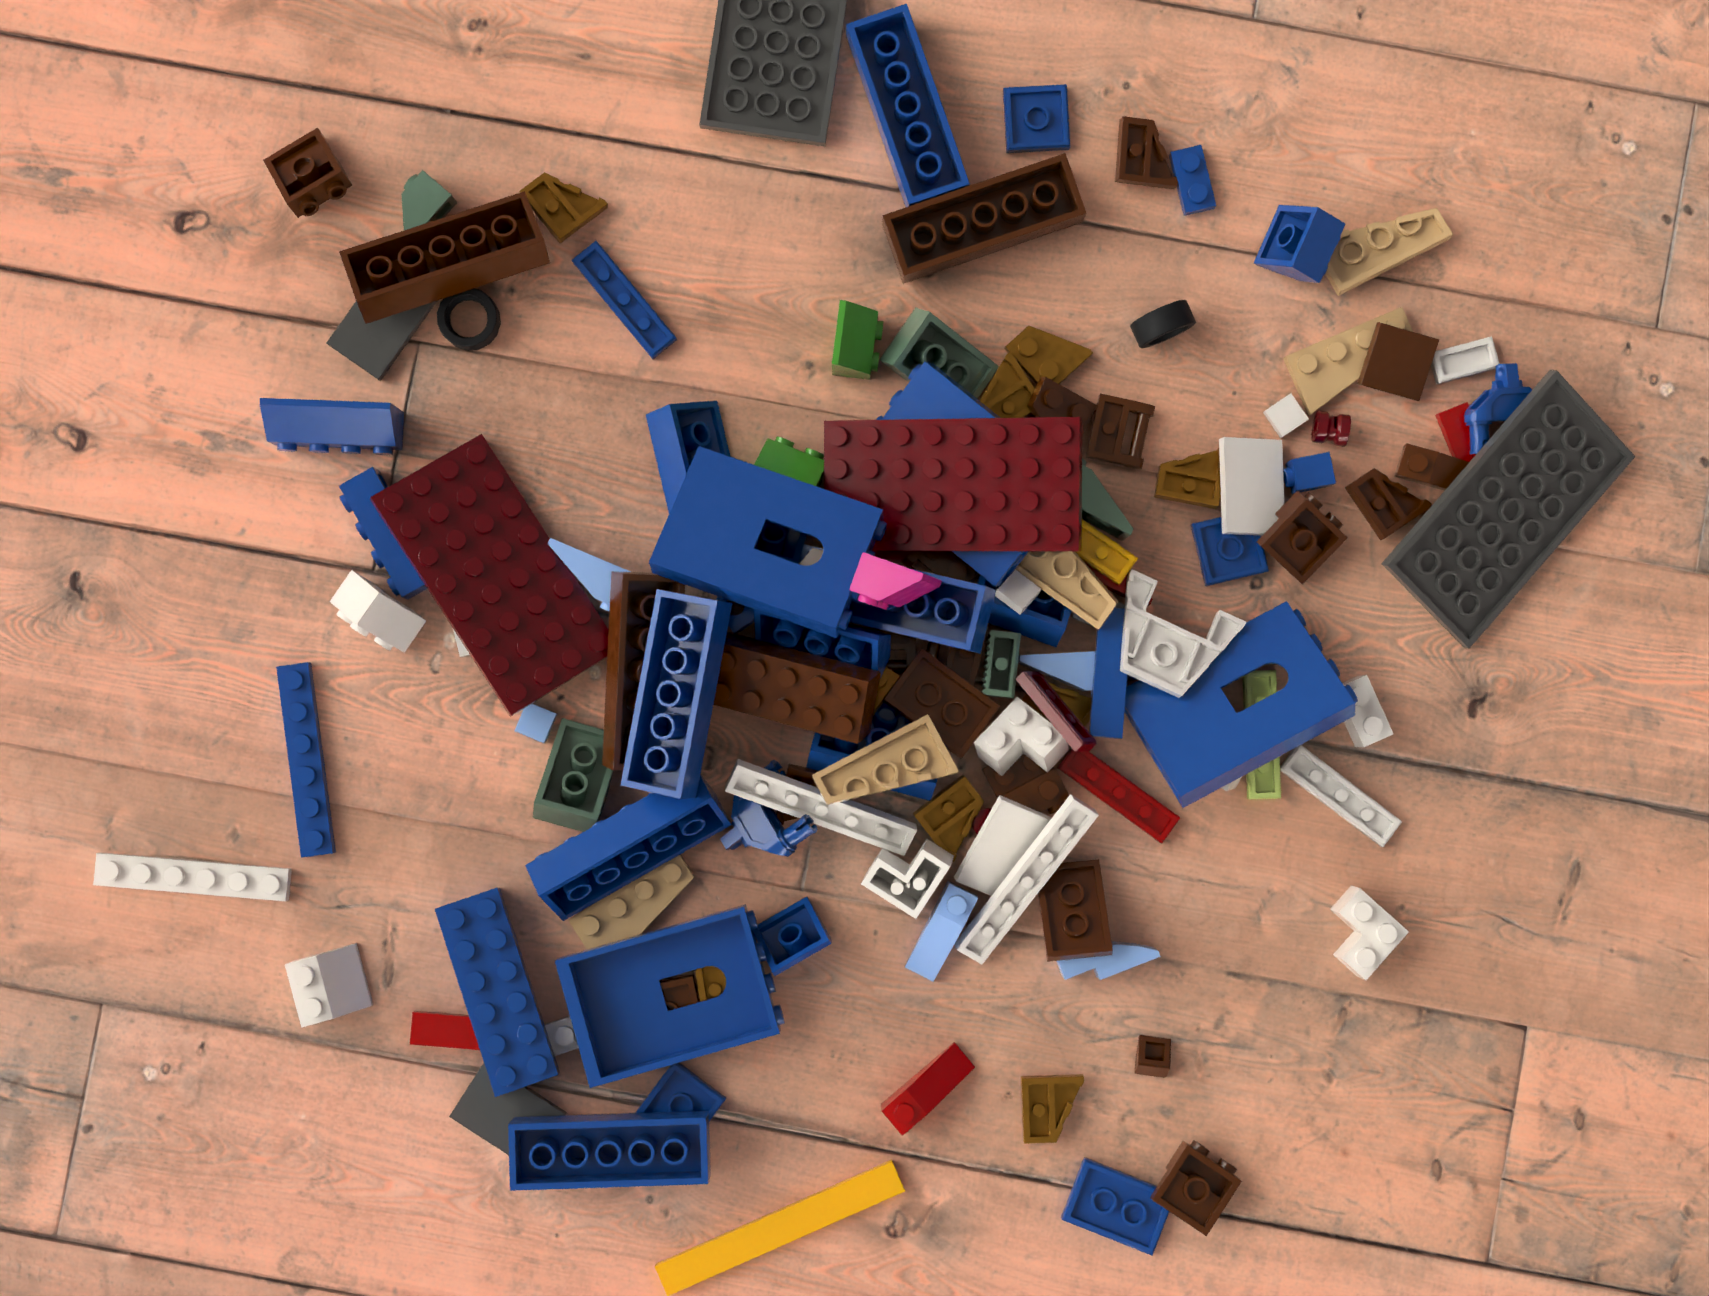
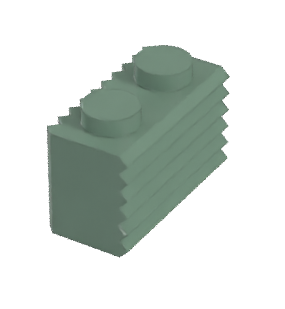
[981,630,1021,699]

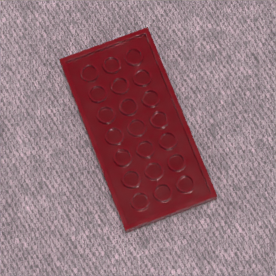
[824,417,1082,552]
[370,434,609,717]

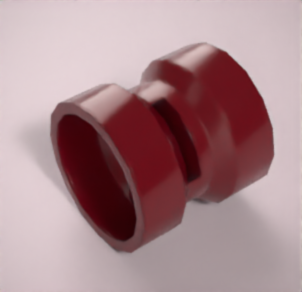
[1311,411,1351,447]

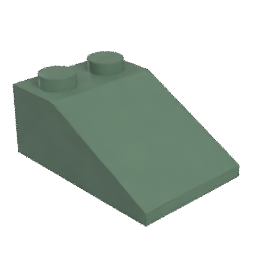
[879,307,999,399]
[1082,458,1134,541]
[533,718,614,832]

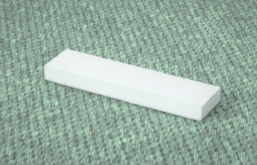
[1280,745,1402,847]

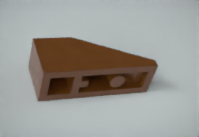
[1394,443,1469,491]

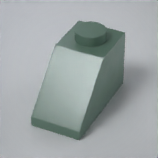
[401,170,457,230]

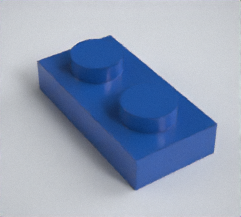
[1169,145,1216,216]

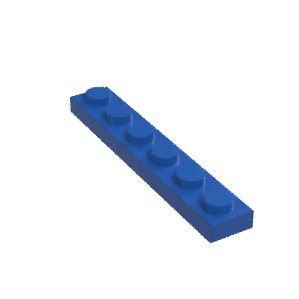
[276,662,336,858]

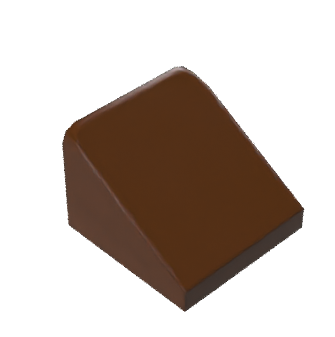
[1135,1035,1171,1078]

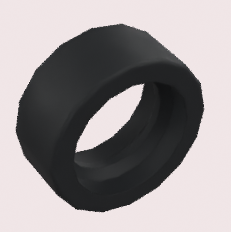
[437,288,501,351]
[1130,300,1196,348]

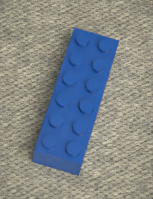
[846,4,970,207]
[799,544,996,654]
[620,589,732,799]
[525,774,732,921]
[435,887,560,1097]
[508,1111,711,1191]

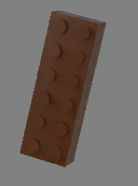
[882,153,1087,284]
[339,191,550,324]
[602,571,685,771]
[713,632,881,744]

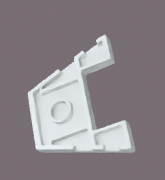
[1120,569,1246,698]

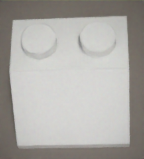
[285,943,373,1028]

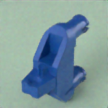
[1464,363,1532,455]
[720,760,818,857]

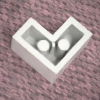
[330,570,426,653]
[1343,675,1394,747]
[974,697,1069,776]
[861,839,954,919]
[1330,886,1409,980]

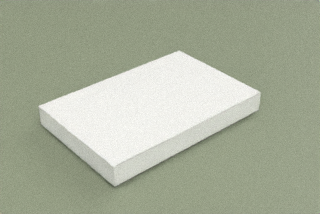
[1219,437,1284,535]
[954,795,1052,896]

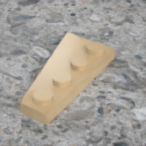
[1325,208,1453,296]
[1283,307,1413,416]
[1014,551,1119,630]
[812,714,959,805]
[568,854,695,950]

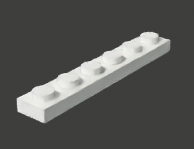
[725,759,917,856]
[954,794,1099,965]
[93,852,292,902]

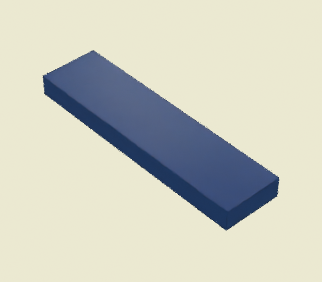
[571,241,677,360]
[1089,608,1127,739]

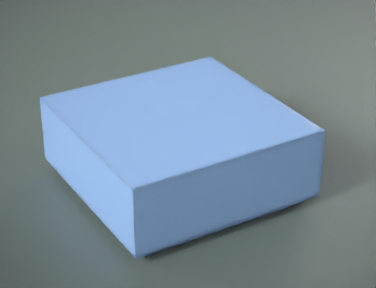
[514,703,558,743]

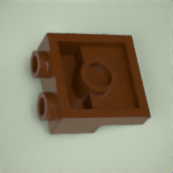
[263,128,352,218]
[1257,491,1348,585]
[982,754,1069,814]
[1150,1140,1242,1236]

